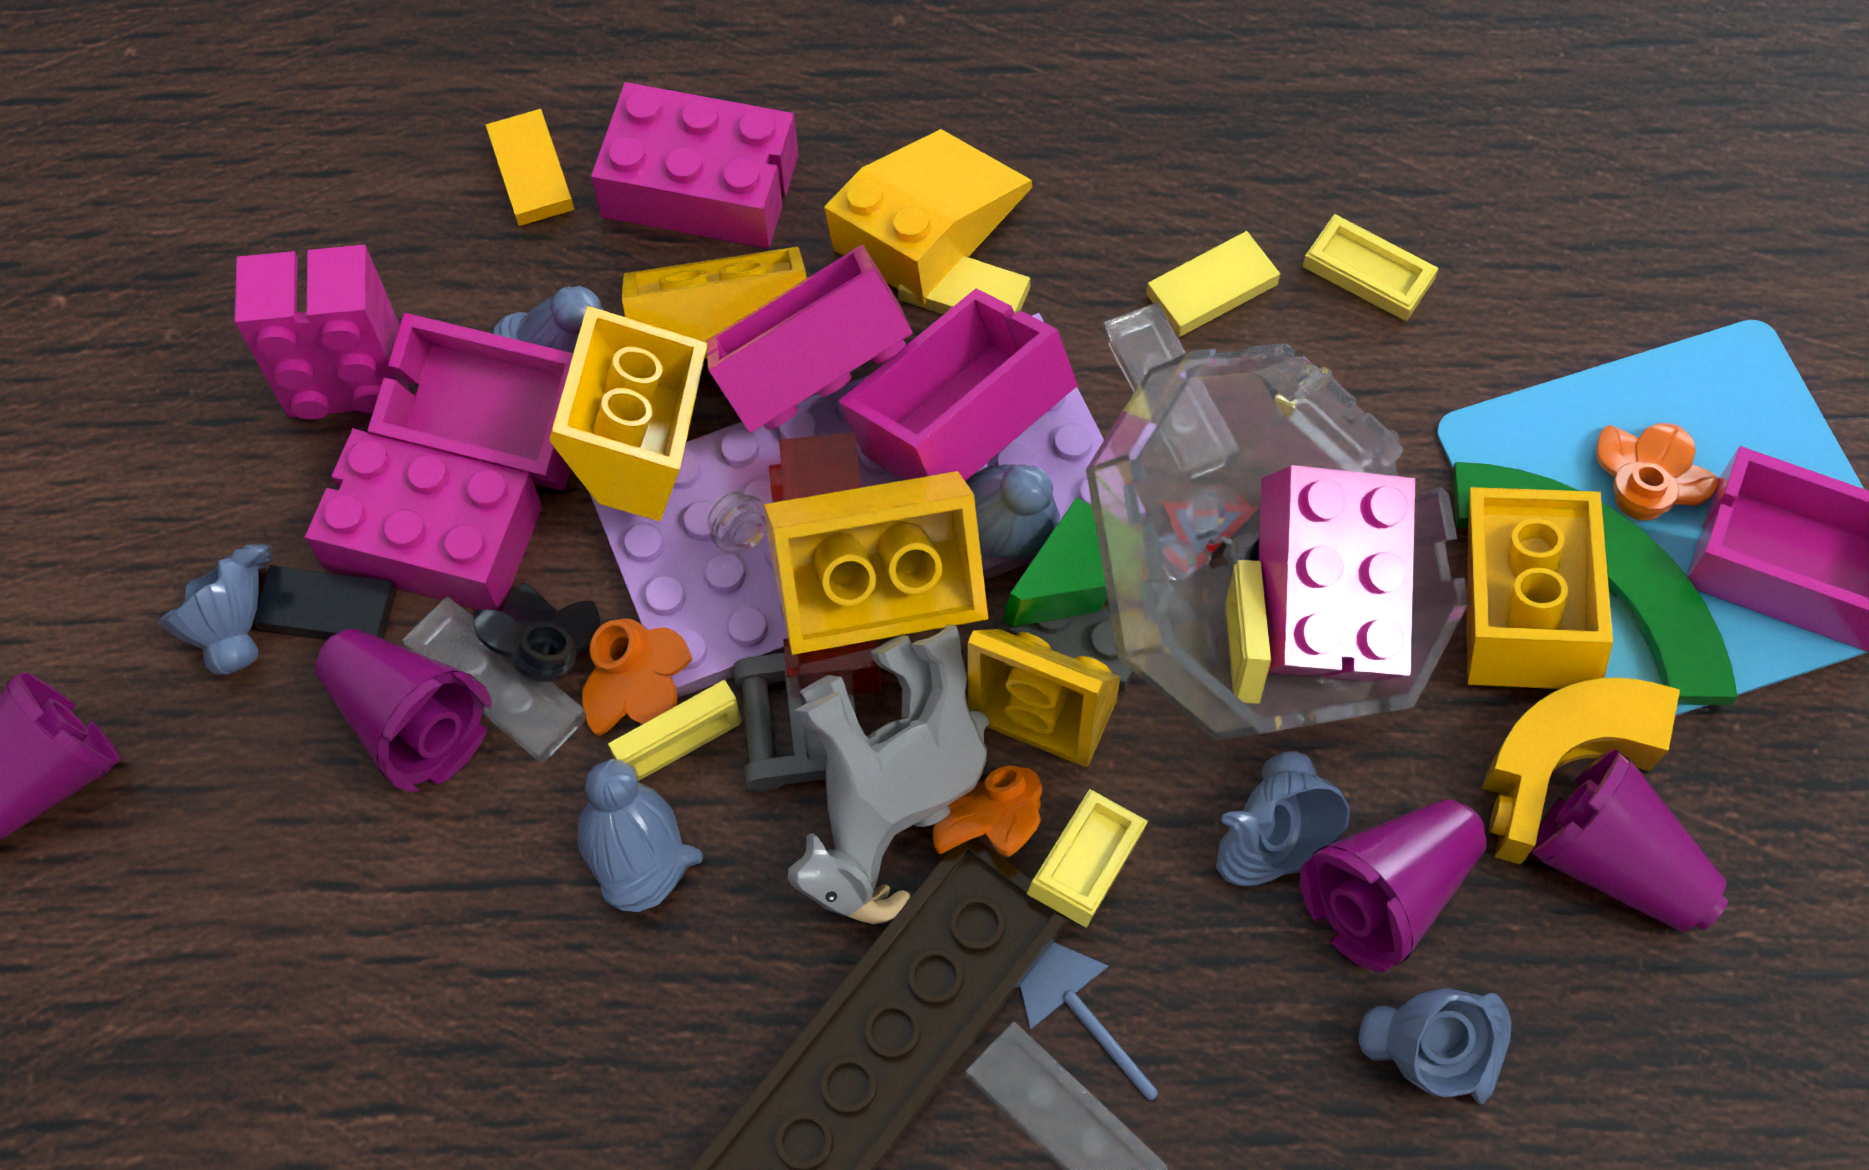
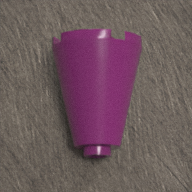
[315,628,492,792]
[0,672,120,841]
[1531,749,1728,932]
[1300,799,1487,973]

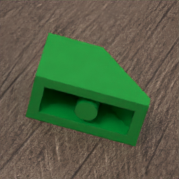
[1001,497,1143,627]

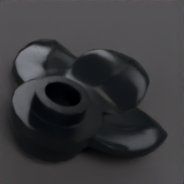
[473,583,600,682]

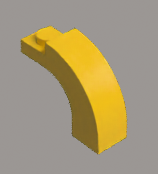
[1482,678,1680,864]

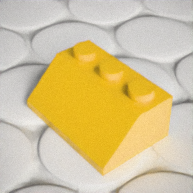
[622,247,807,359]
[549,306,708,522]
[763,471,988,655]

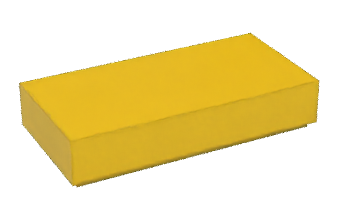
[486,109,575,226]

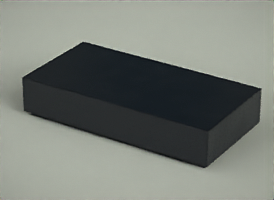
[253,565,397,640]

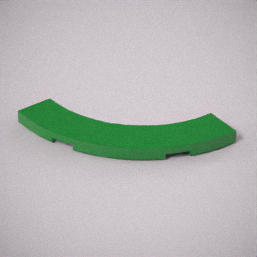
[1452,462,1738,705]

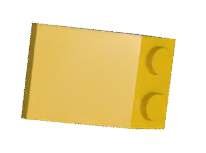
[824,129,1033,305]
[1466,487,1613,689]
[968,629,1120,768]

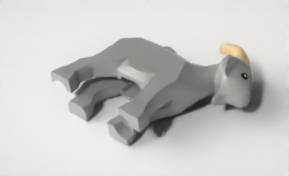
[787,625,990,924]

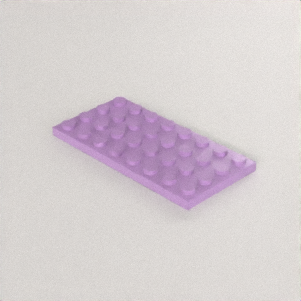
[588,313,1140,698]

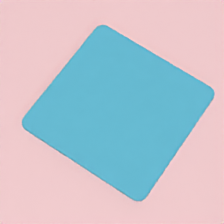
[1437,320,1869,716]

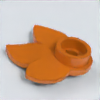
[1596,423,1719,521]
[582,618,692,736]
[933,765,1042,857]

